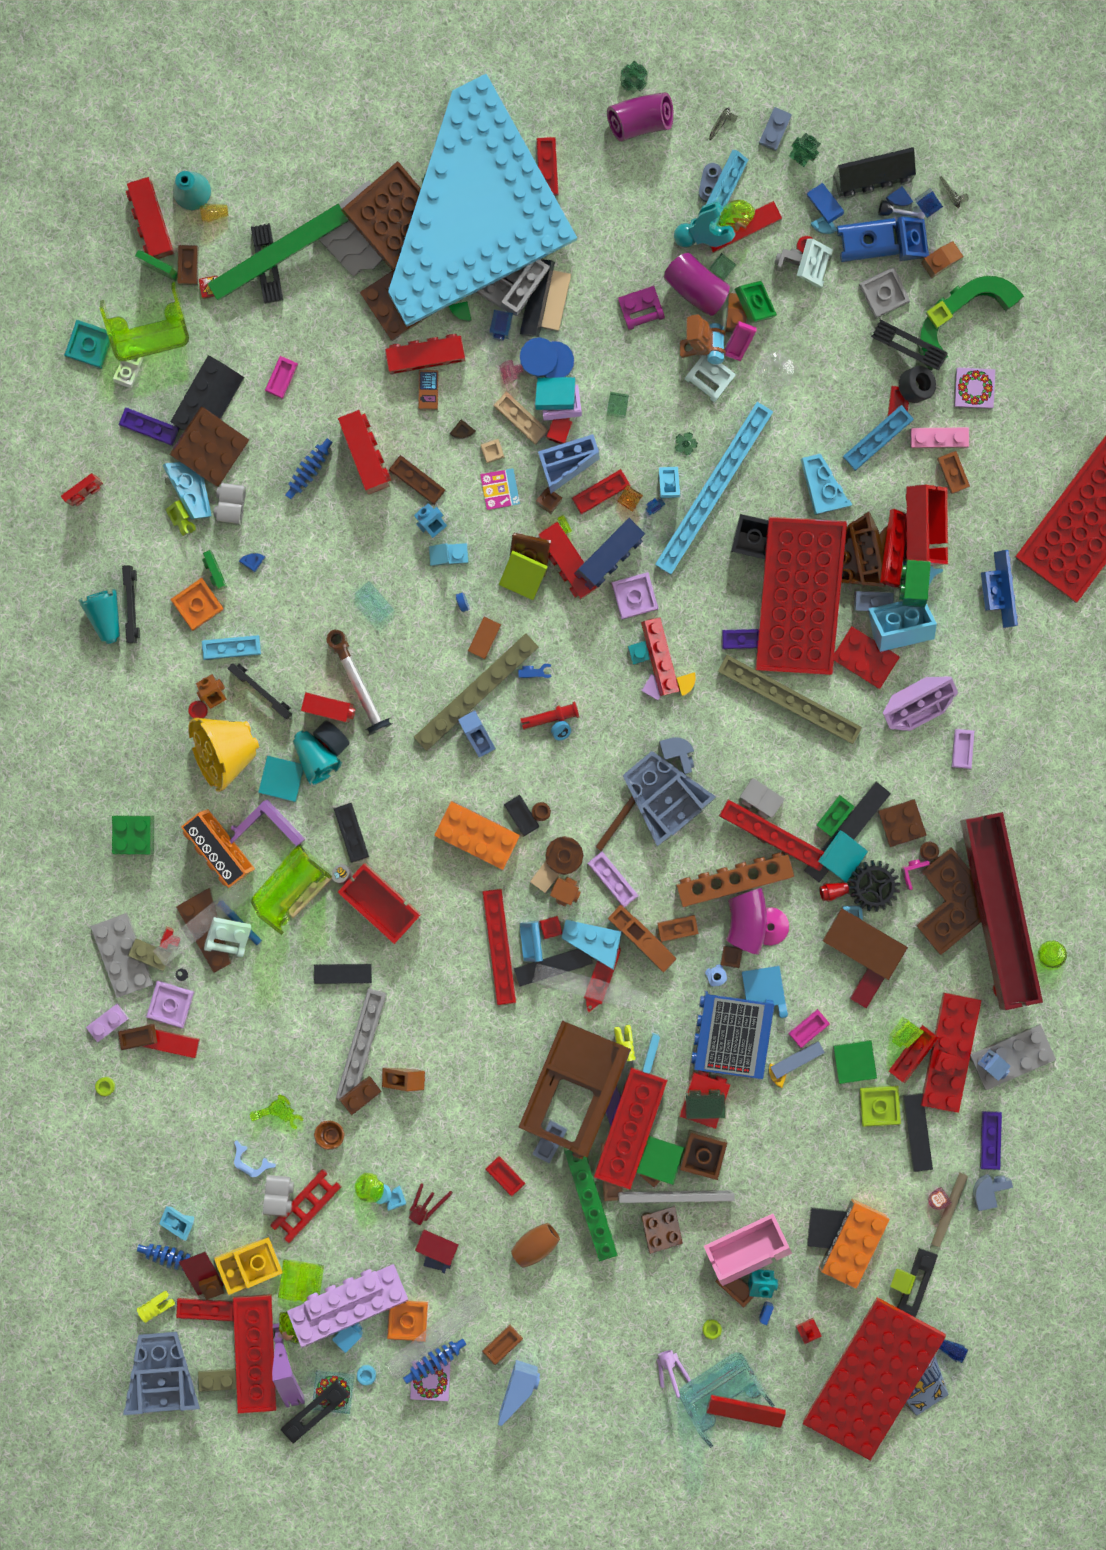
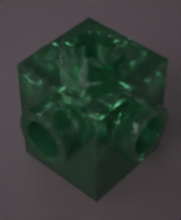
[620,60,648,94]
[789,133,821,167]

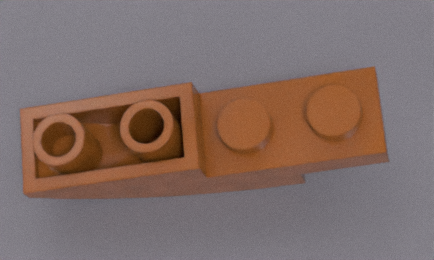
[608,905,677,973]

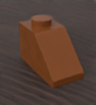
[921,241,964,279]
[725,293,747,332]
[382,1068,425,1092]

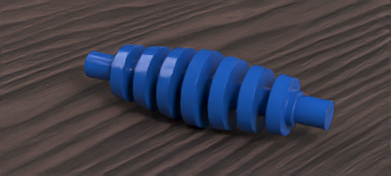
[285,438,333,499]
[137,1243,191,1271]
[403,1338,467,1385]

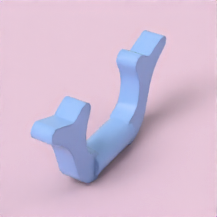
[234,1140,276,1177]

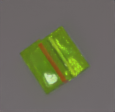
[278,1259,324,1302]

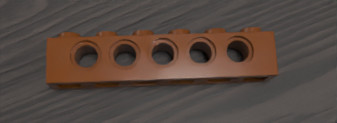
[676,852,794,907]

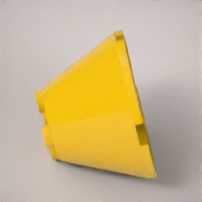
[188,718,259,792]

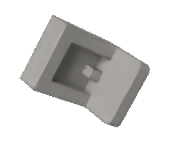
[774,248,803,271]

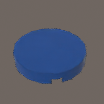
[520,337,558,377]
[544,341,574,378]

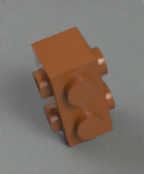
[550,877,581,907]

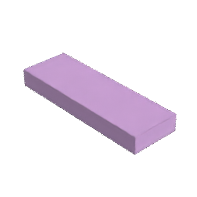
[587,852,639,907]

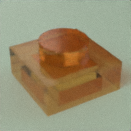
[617,485,643,512]

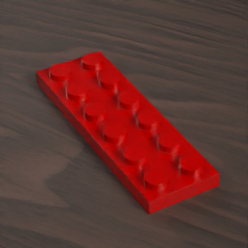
[921,992,982,1113]
[594,1067,668,1189]
[233,1294,276,1414]

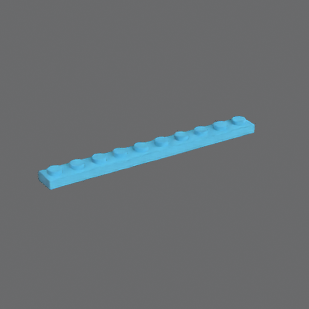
[655,402,773,575]

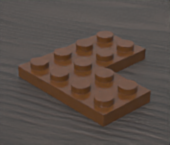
[916,847,981,955]

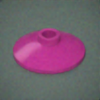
[763,907,789,946]

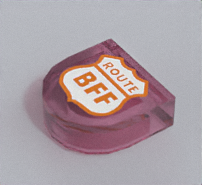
[928,1187,952,1210]

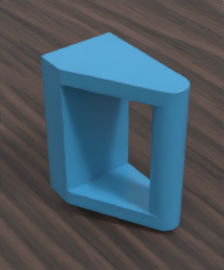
[519,921,543,962]

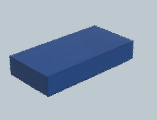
[807,183,844,224]

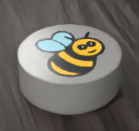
[332,864,352,885]

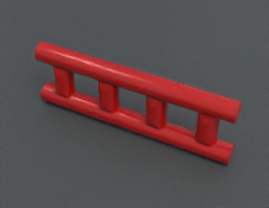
[270,1169,342,1243]

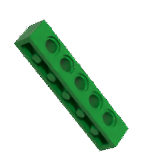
[564,1148,618,1262]

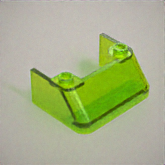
[100,282,189,361]
[251,844,332,935]

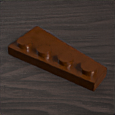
[176,888,231,973]

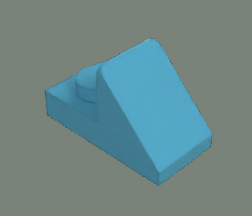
[659,467,680,498]
[429,543,469,566]
[159,1206,194,1241]

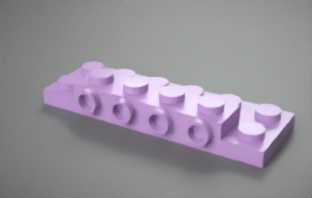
[287,1264,409,1348]

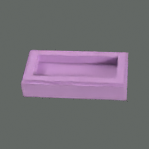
[951,729,975,769]

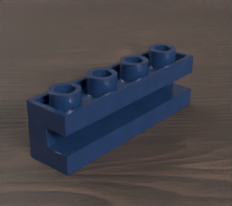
[574,518,645,589]

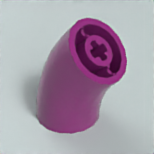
[607,92,674,142]
[663,253,730,316]
[726,888,767,955]

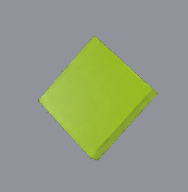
[499,551,548,600]
[860,1085,901,1127]

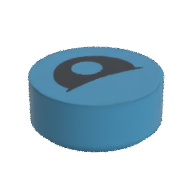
[551,721,571,740]

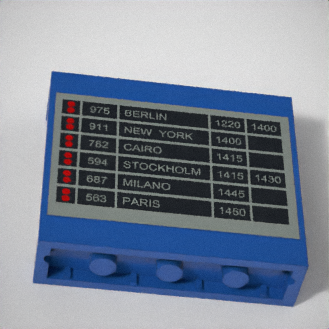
[691,991,774,1079]

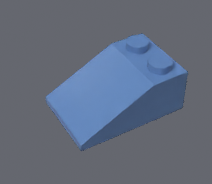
[498,1360,540,1426]

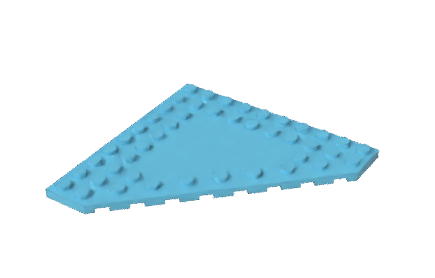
[388,74,577,327]

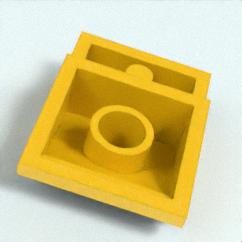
[214,1237,283,1295]

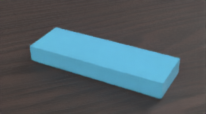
[202,635,261,660]

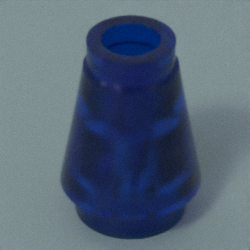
[939,1339,968,1363]

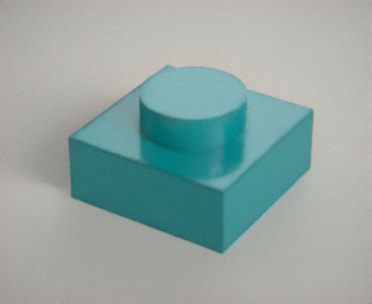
[628,641,650,665]

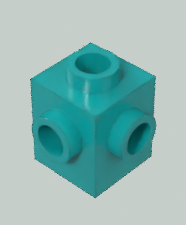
[748,1269,778,1298]

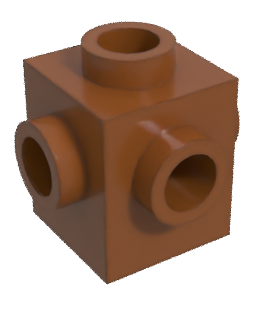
[196,674,227,709]

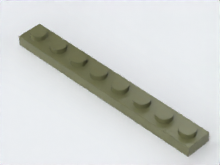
[414,633,539,751]
[717,655,862,744]

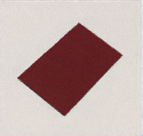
[179,1251,224,1296]

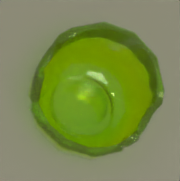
[1037,940,1067,971]
[354,1172,384,1203]

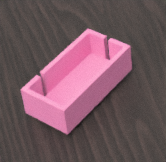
[704,1214,792,1286]

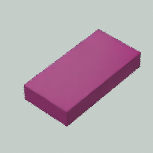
[724,321,756,361]
[265,356,298,399]
[788,1009,830,1048]

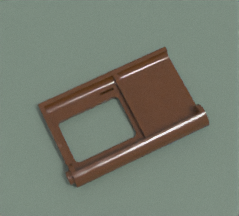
[518,1020,631,1159]

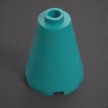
[173,171,211,211]
[78,589,120,644]
[293,730,342,785]

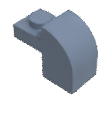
[659,737,694,774]
[973,1174,1013,1211]

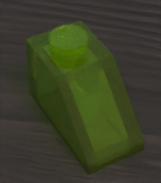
[890,1016,924,1048]

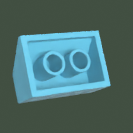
[868,601,937,652]

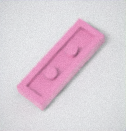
[910,427,969,448]

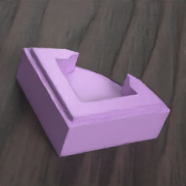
[642,674,660,700]

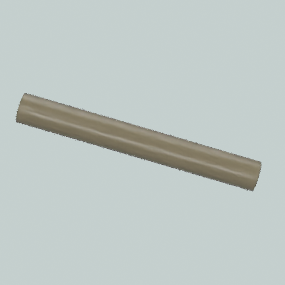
[931,1172,968,1247]

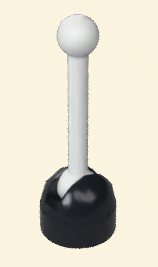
[878,200,925,219]

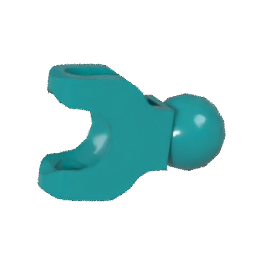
[674,202,735,248]

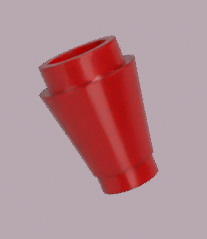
[819,883,849,902]

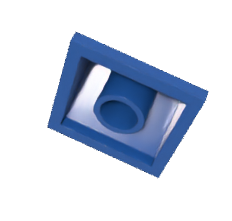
[895,216,929,261]

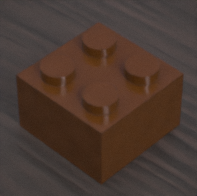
[679,1129,728,1180]

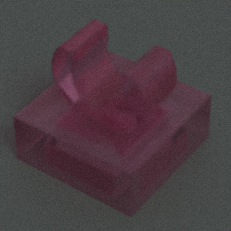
[499,360,523,384]

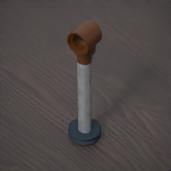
[326,629,393,736]

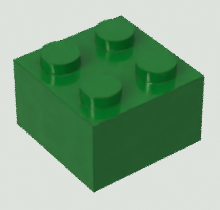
[899,560,931,607]
[112,815,154,855]

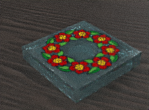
[313,1370,355,1414]

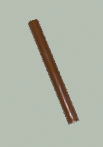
[595,796,636,851]

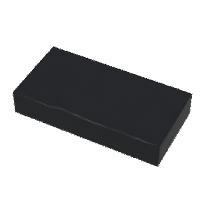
[504,795,540,837]

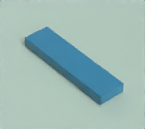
[843,405,914,471]

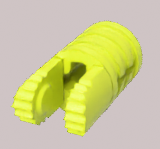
[614,1025,636,1061]
[137,1291,175,1323]

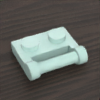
[797,239,833,288]
[684,355,736,403]
[204,917,251,957]

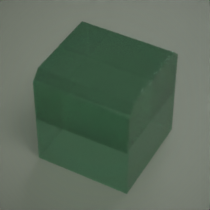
[709,253,736,281]
[607,392,629,418]

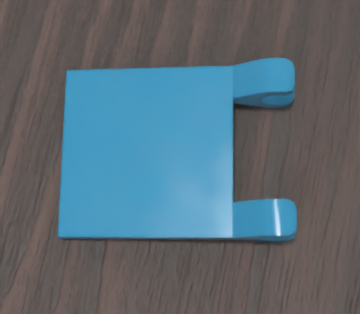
[742,966,788,1018]

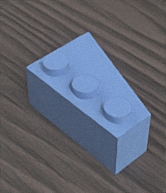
[538,434,600,493]

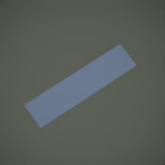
[771,1041,825,1079]

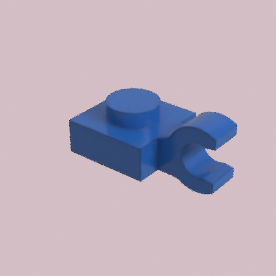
[518,664,551,678]

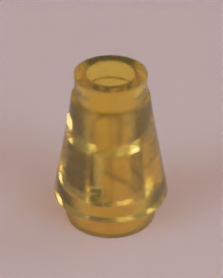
[200,203,229,223]

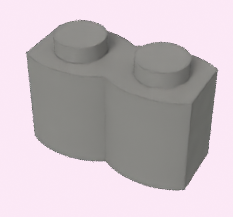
[214,483,246,526]
[740,778,784,819]
[263,1175,294,1217]

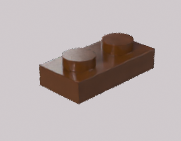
[178,245,199,285]
[339,1076,382,1116]

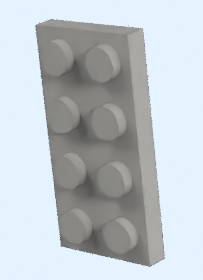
[90,913,154,998]
[970,1024,1056,1090]

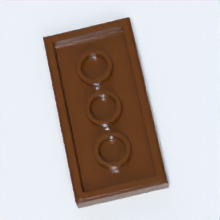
[822,908,908,980]

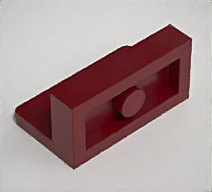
[415,1230,459,1266]

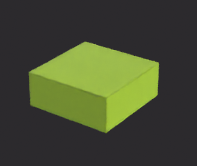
[926,301,954,329]
[890,1269,916,1294]

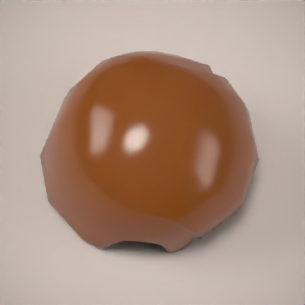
[314,1121,345,1150]

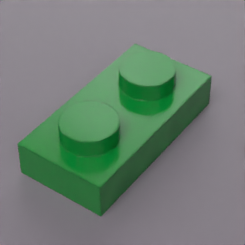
[202,550,227,590]
[816,795,855,837]

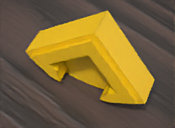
[676,672,696,696]
[769,1063,787,1088]

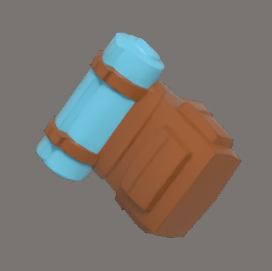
[680,314,725,365]

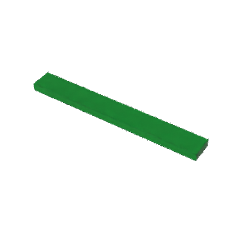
[207,203,349,301]

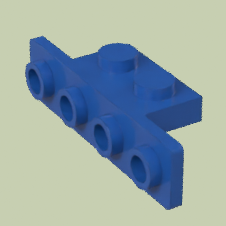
[981,550,1018,628]

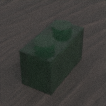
[685,1089,725,1119]

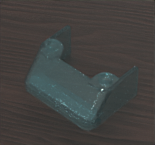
[679,1352,775,1448]

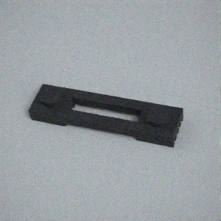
[251,223,283,304]
[871,319,948,371]
[122,565,140,643]
[227,663,292,720]
[897,1248,938,1318]
[281,1380,350,1444]

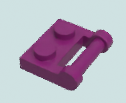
[618,286,665,331]

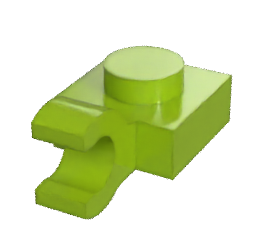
[165,500,196,536]

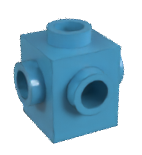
[414,503,447,538]

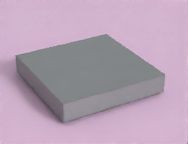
[859,267,910,319]

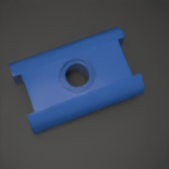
[837,218,899,262]

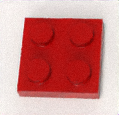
[61,473,103,506]

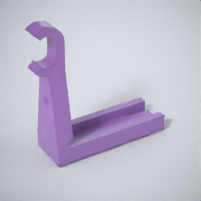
[229,799,305,846]
[272,1323,305,1408]

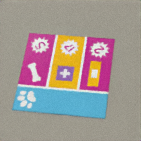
[480,468,520,510]

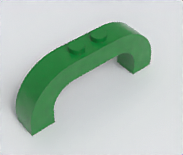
[918,276,1024,371]

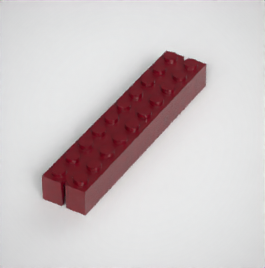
[960,812,1043,1010]

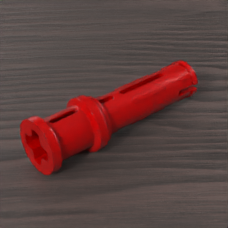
[520,701,580,730]

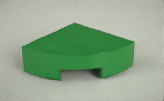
[449,301,472,322]

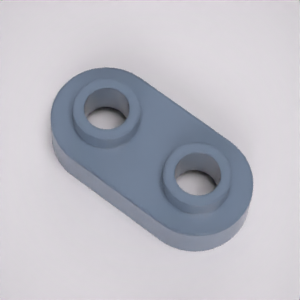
[699,163,722,202]

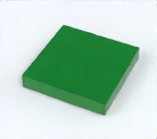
[135,250,178,282]
[734,281,777,324]
[833,1040,877,1084]
[636,1136,685,1185]

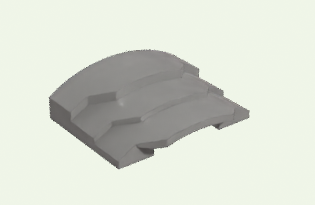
[319,181,383,277]
[476,259,550,316]

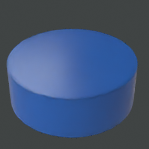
[456,592,470,612]

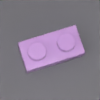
[86,1003,129,1042]

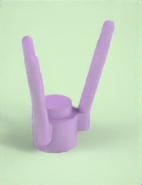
[656,1350,692,1398]

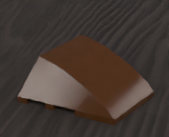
[841,511,886,587]

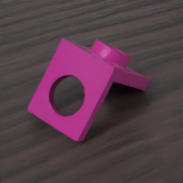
[901,859,930,890]

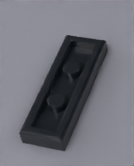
[333,802,370,863]
[314,964,372,984]

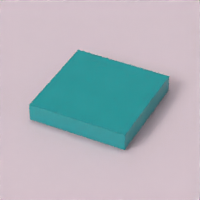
[64,319,113,369]
[535,377,576,410]
[258,755,304,802]
[818,830,868,882]

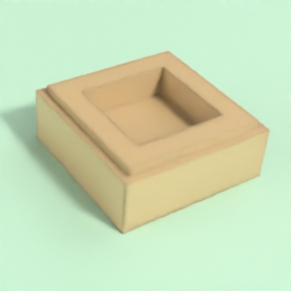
[480,439,505,463]

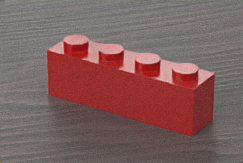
[126,177,175,259]
[385,334,466,375]
[538,522,600,600]

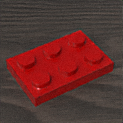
[834,626,900,689]

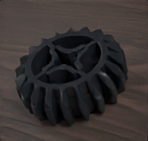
[848,860,901,912]

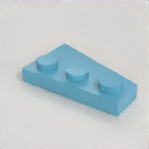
[800,454,852,515]
[162,462,212,520]
[562,920,622,970]

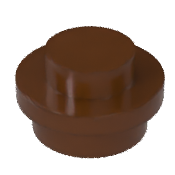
[531,802,551,821]
[920,841,939,861]

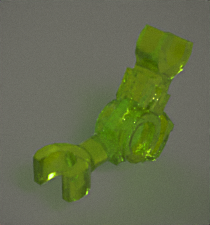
[249,1094,304,1129]

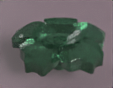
[675,432,698,456]

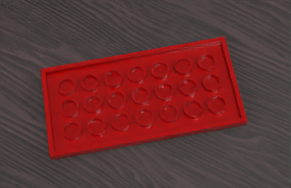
[1015,435,1106,603]
[755,516,847,675]
[803,1297,946,1461]

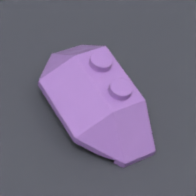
[883,677,958,731]

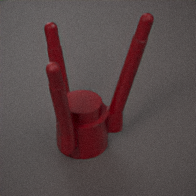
[409,1183,453,1225]

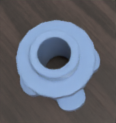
[705,964,727,986]

